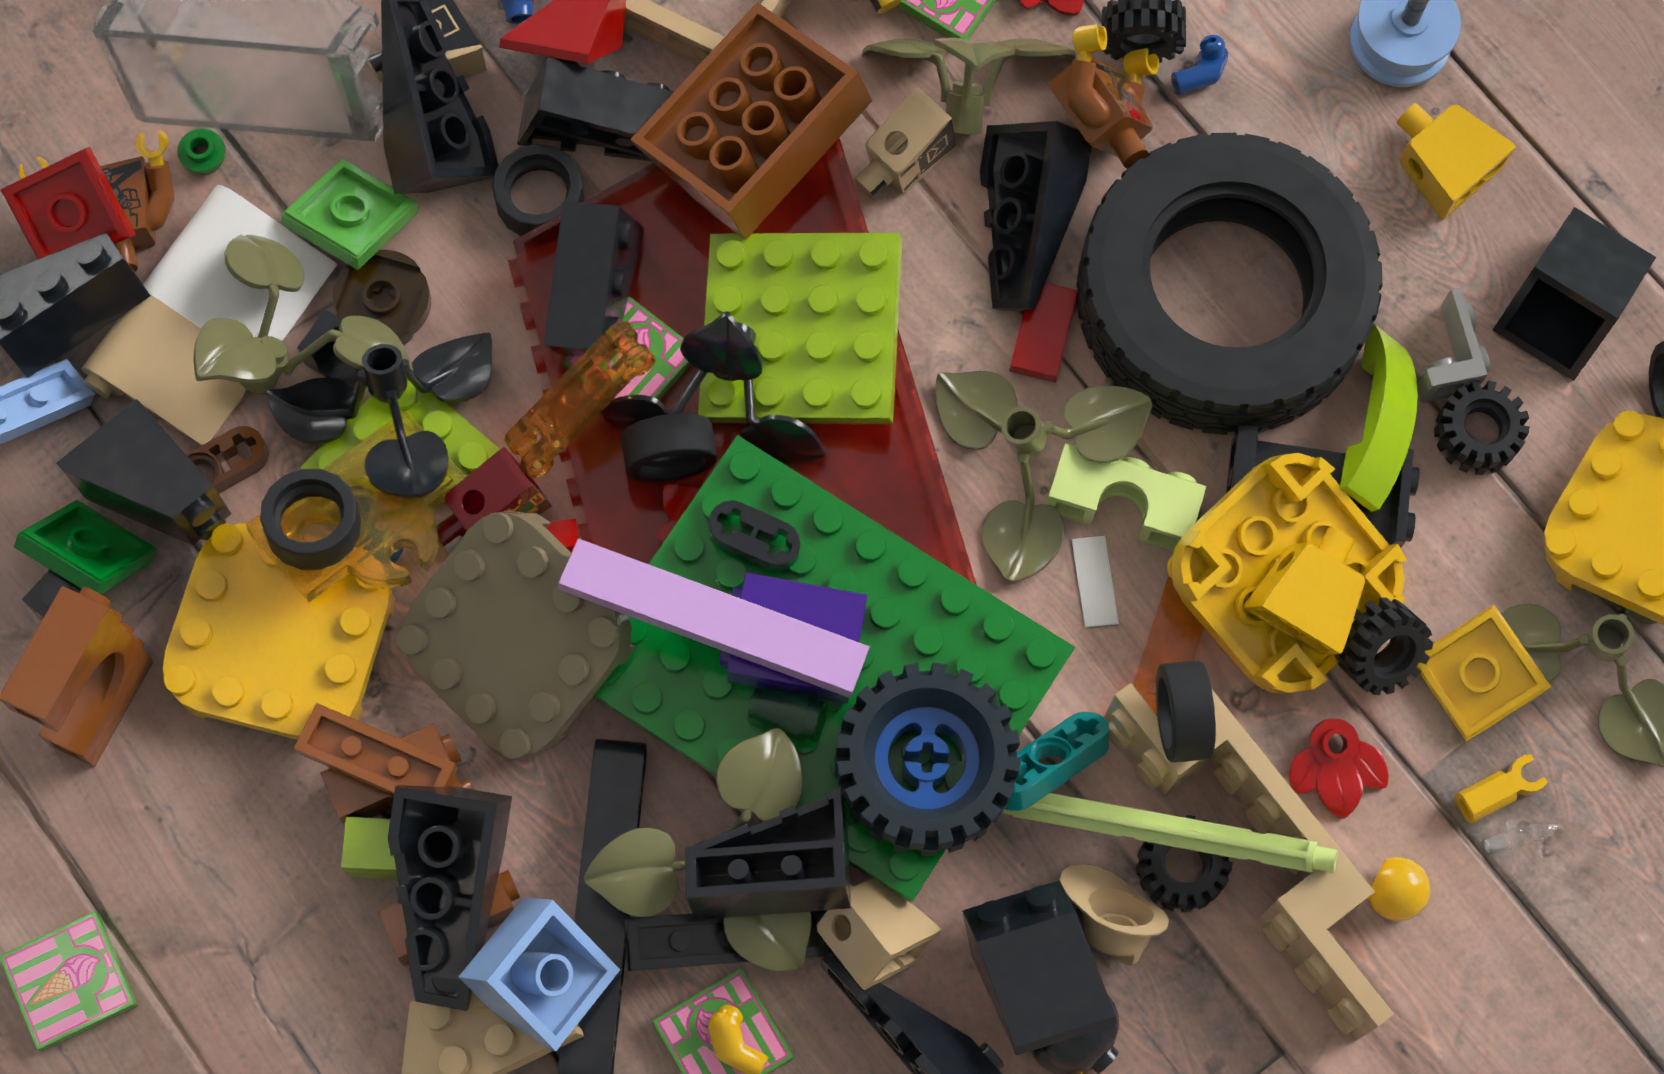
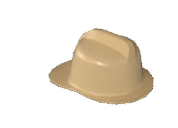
[1060,864,1169,966]

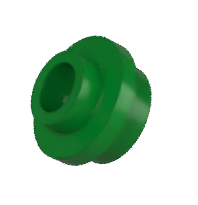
[177,128,226,175]

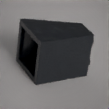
[1492,207,1656,381]
[56,399,231,545]

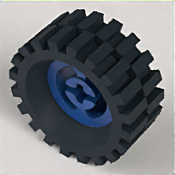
[835,662,1021,856]

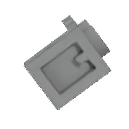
[1417,288,1490,403]

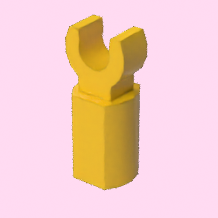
[1454,754,1548,824]

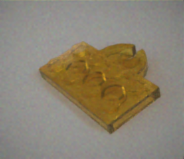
[246,410,466,602]

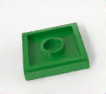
[14,500,157,594]

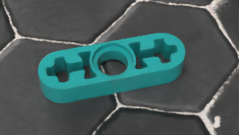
[1005,712,1109,811]

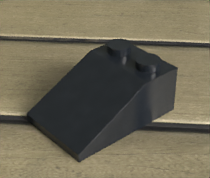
[962,880,1117,1056]

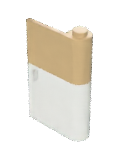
[81,185,337,446]

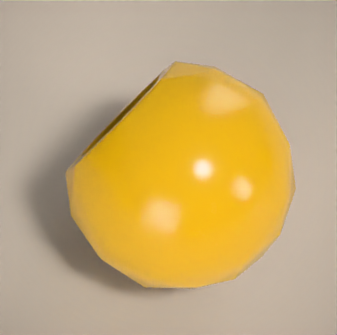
[1367,856,1431,921]

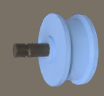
[1349,0,1461,87]

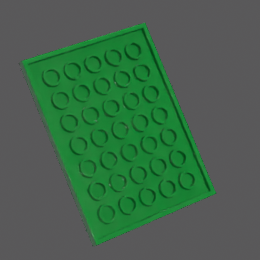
[592,435,1075,904]

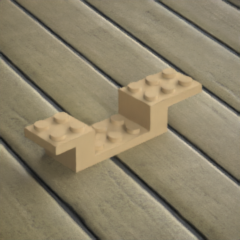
[1104,683,1394,1040]

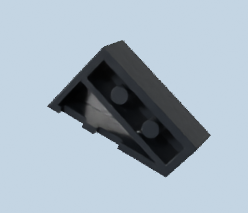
[517,58,674,162]
[544,201,645,360]
[0,232,151,378]
[685,787,851,920]

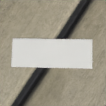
[1071,535,1119,628]

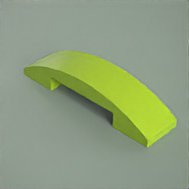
[1340,325,1418,512]

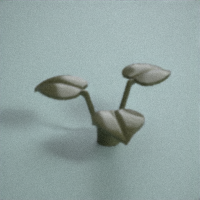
[862,38,1076,134]
[193,235,413,394]
[935,371,1152,582]
[1500,597,1664,767]
[584,728,811,971]

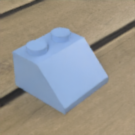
[459,897,620,1051]

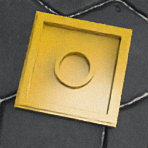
[1417,604,1551,743]

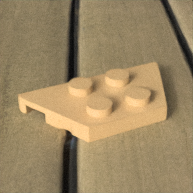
[401,991,584,1074]

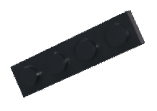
[625,910,835,971]

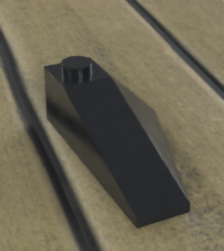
[381,0,499,194]
[980,121,1092,311]
[388,785,512,1011]
[821,952,1005,1074]

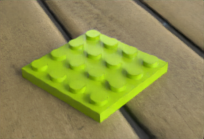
[698,233,902,424]

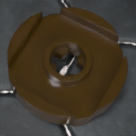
[333,250,431,345]

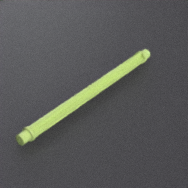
[1002,793,1338,873]

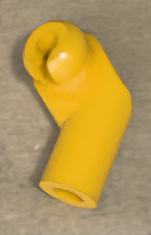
[708,1005,769,1074]

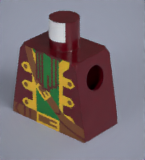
[432,447,552,553]

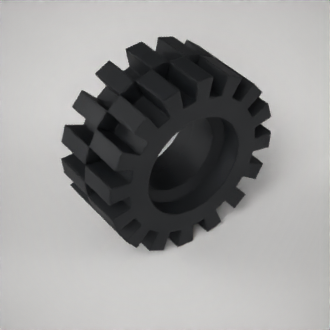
[1102,0,1186,63]
[1434,380,1530,475]
[1334,598,1433,695]
[1136,815,1233,913]

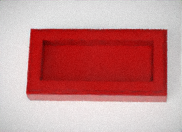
[1009,283,1078,383]

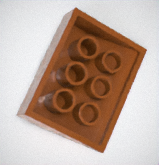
[630,2,872,240]

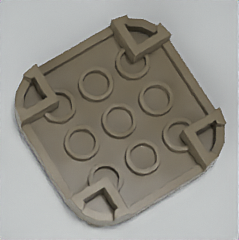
[396,511,635,759]

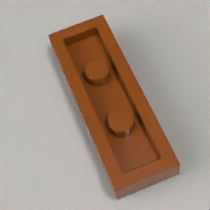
[293,703,458,796]

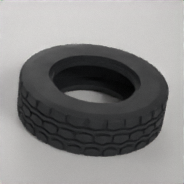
[1076,132,1383,435]

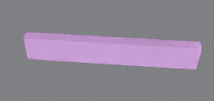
[558,539,870,698]

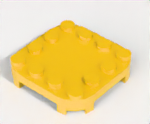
[1544,410,1664,633]
[1167,453,1407,694]
[162,523,395,740]

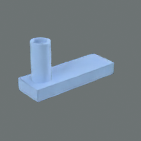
[0,359,95,445]

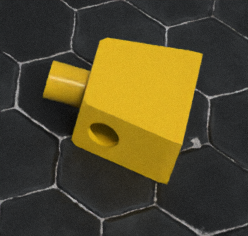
[1396,103,1516,220]
[1243,528,1365,655]

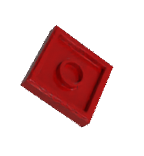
[0,147,136,260]

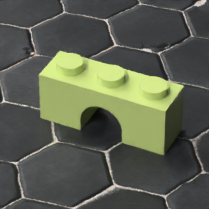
[1046,443,1207,551]

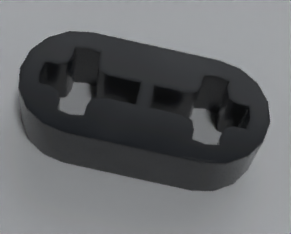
[709,500,800,571]

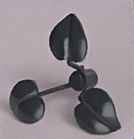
[599,311,828,465]
[267,332,492,499]

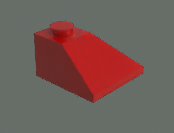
[499,0,626,64]

